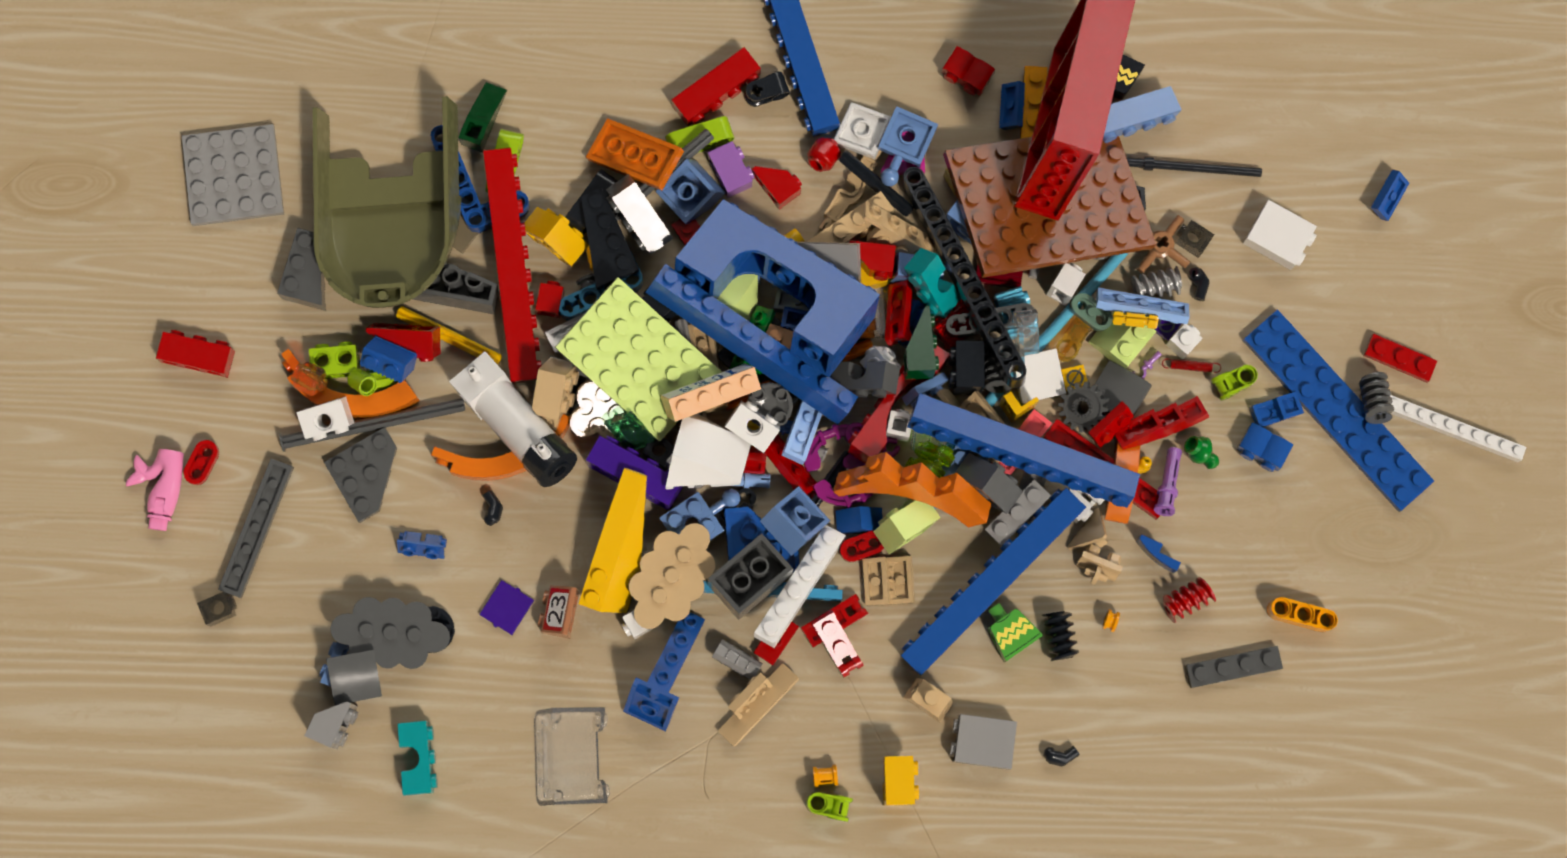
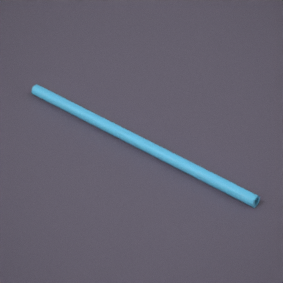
[939,253,1128,456]

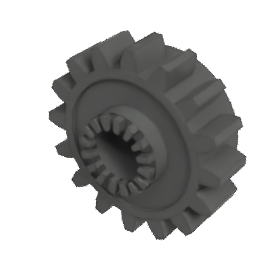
[1058,381,1111,433]

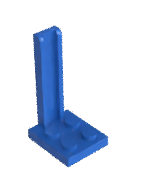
[623,612,705,732]

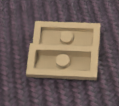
[862,556,915,606]

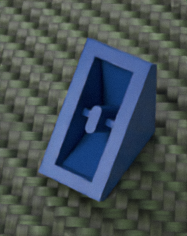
[835,506,883,534]

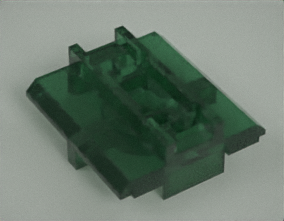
[604,410,656,450]

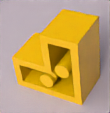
[525,207,588,266]
[883,756,919,806]

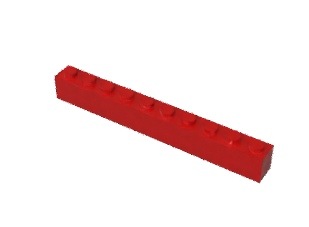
[483,148,542,383]

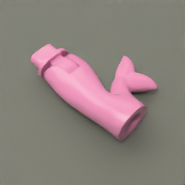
[126,449,184,531]

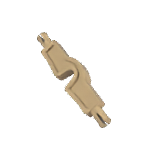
[818,150,883,231]

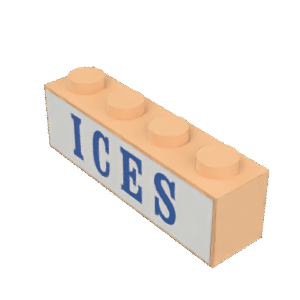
[660,363,761,422]

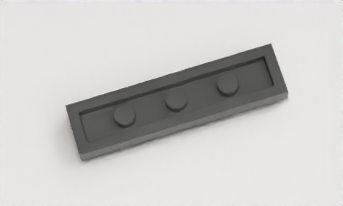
[1185,646,1283,688]

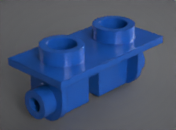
[397,531,447,559]

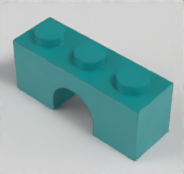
[904,248,961,318]
[398,721,438,796]

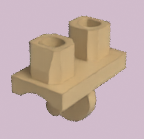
[1076,544,1123,585]

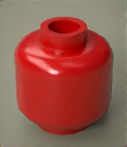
[807,138,841,172]

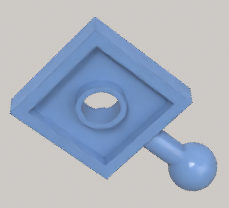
[878,106,938,186]
[660,489,740,541]

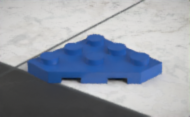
[724,507,800,574]

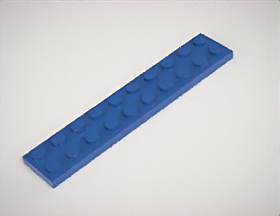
[1242,309,1434,512]

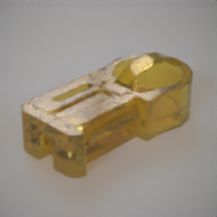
[1055,317,1092,362]

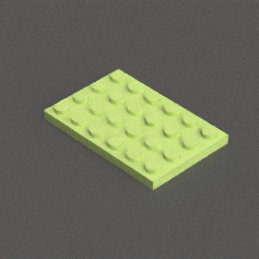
[554,277,722,442]

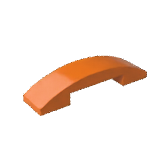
[1104,439,1141,524]

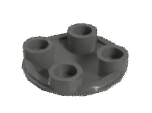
[747,382,793,426]

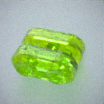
[905,441,955,478]

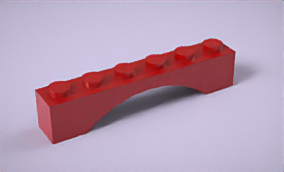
[848,346,950,464]

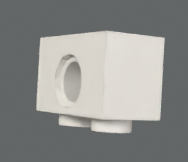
[296,396,355,441]
[725,400,780,453]

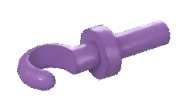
[1132,351,1162,379]

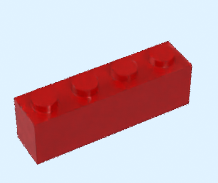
[671,47,761,127]

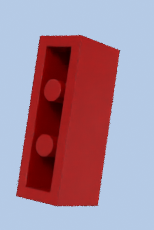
[156,330,235,378]

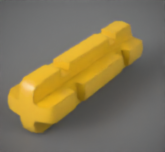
[1112,311,1159,329]

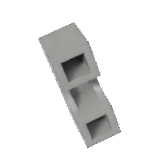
[985,479,1052,546]

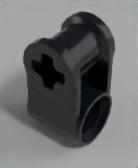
[745,72,790,107]

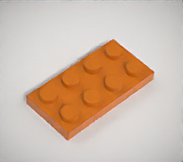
[586,118,684,191]

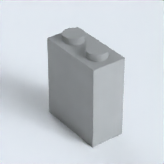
[950,714,1017,770]

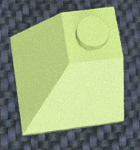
[717,274,758,321]

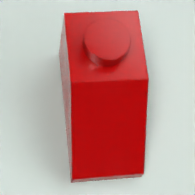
[752,166,802,210]
[849,240,896,281]

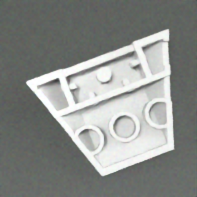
[666,413,751,489]

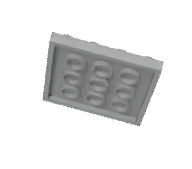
[182,124,284,226]

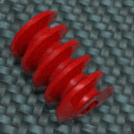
[1163,577,1216,623]

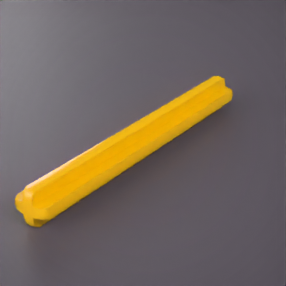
[396,306,502,365]

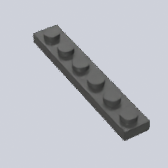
[218,459,294,599]

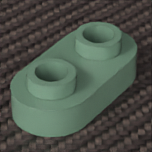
[1070,293,1112,331]

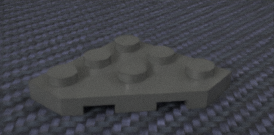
[324,427,397,523]

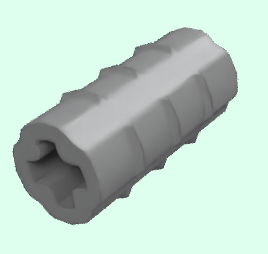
[712,639,763,680]

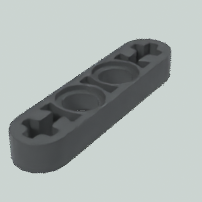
[946,303,1035,338]

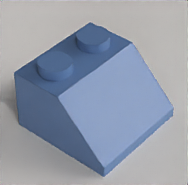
[656,159,726,224]

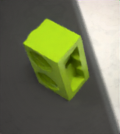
[309,342,360,380]

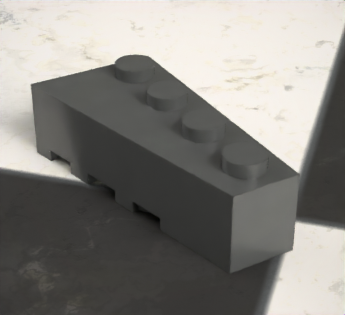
[412,263,499,315]

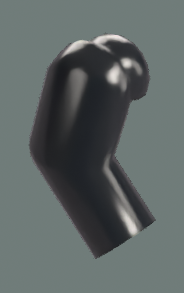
[1189,267,1210,301]
[483,490,503,526]
[1043,746,1080,767]

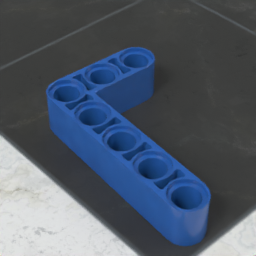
[430,125,530,233]

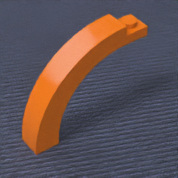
[281,349,420,419]
[431,414,570,481]

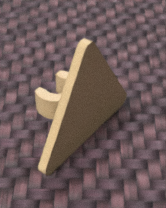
[1067,508,1108,550]

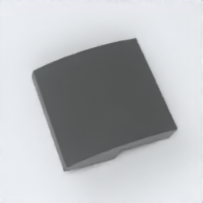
[1095,360,1152,420]
[326,650,382,705]

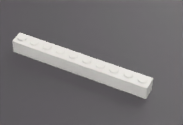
[1390,395,1526,462]

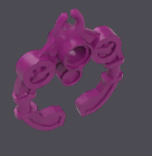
[804,422,901,509]

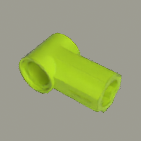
[347,368,398,396]

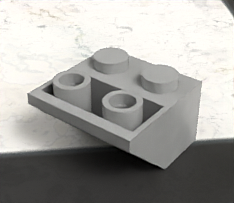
[304,702,359,750]

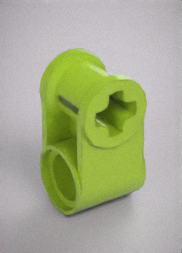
[1211,365,1258,401]
[806,792,853,822]

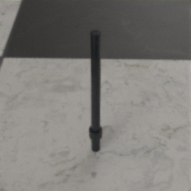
[1126,157,1262,177]

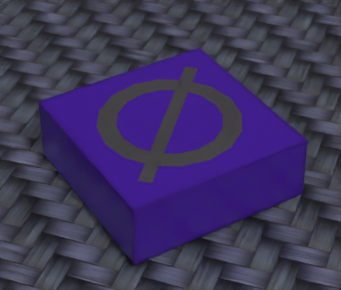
[1154,319,1182,342]

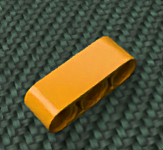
[1267,597,1338,632]

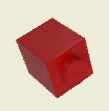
[535,281,565,318]

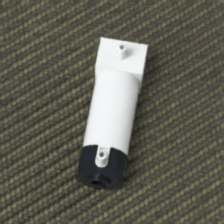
[449,352,577,487]

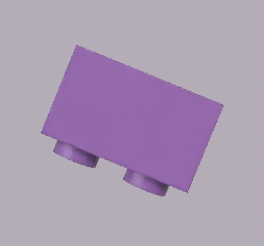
[708,141,754,198]

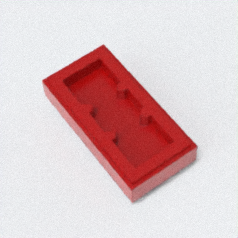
[753,622,799,666]

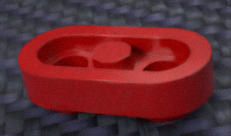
[183,440,219,485]
[840,530,884,563]

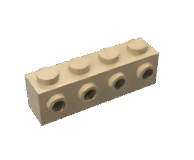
[807,191,894,243]

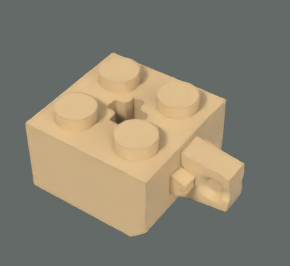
[532,357,579,430]

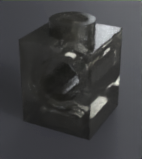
[1175,220,1215,258]
[197,592,237,627]

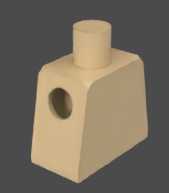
[903,678,953,723]

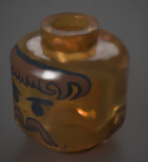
[291,362,328,396]

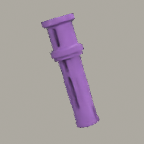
[1154,447,1182,516]

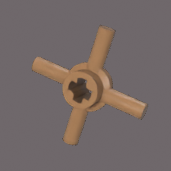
[1136,215,1191,274]

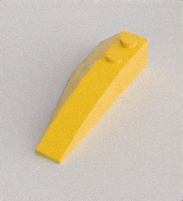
[578,468,647,613]

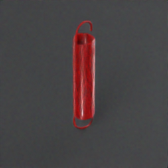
[1162,358,1221,373]

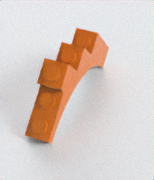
[833,452,991,528]

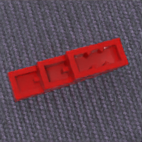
[1115,396,1209,450]

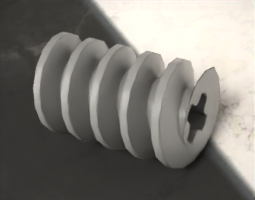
[1131,266,1182,299]

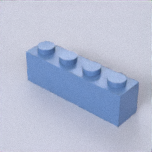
[1103,86,1182,143]

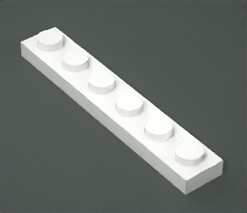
[754,525,846,648]

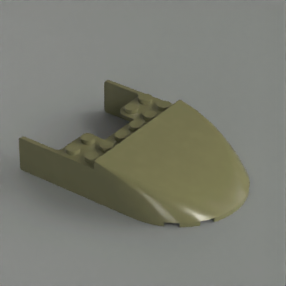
[313,96,462,308]

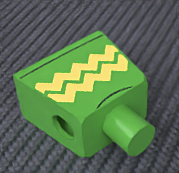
[988,603,1043,663]

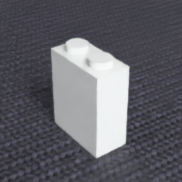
[1243,200,1317,270]

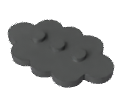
[330,597,450,669]

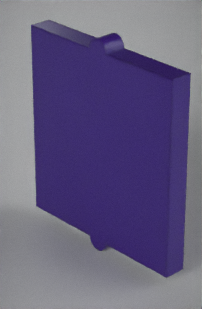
[479,580,534,635]

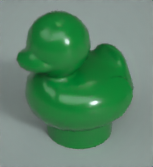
[1184,436,1219,469]

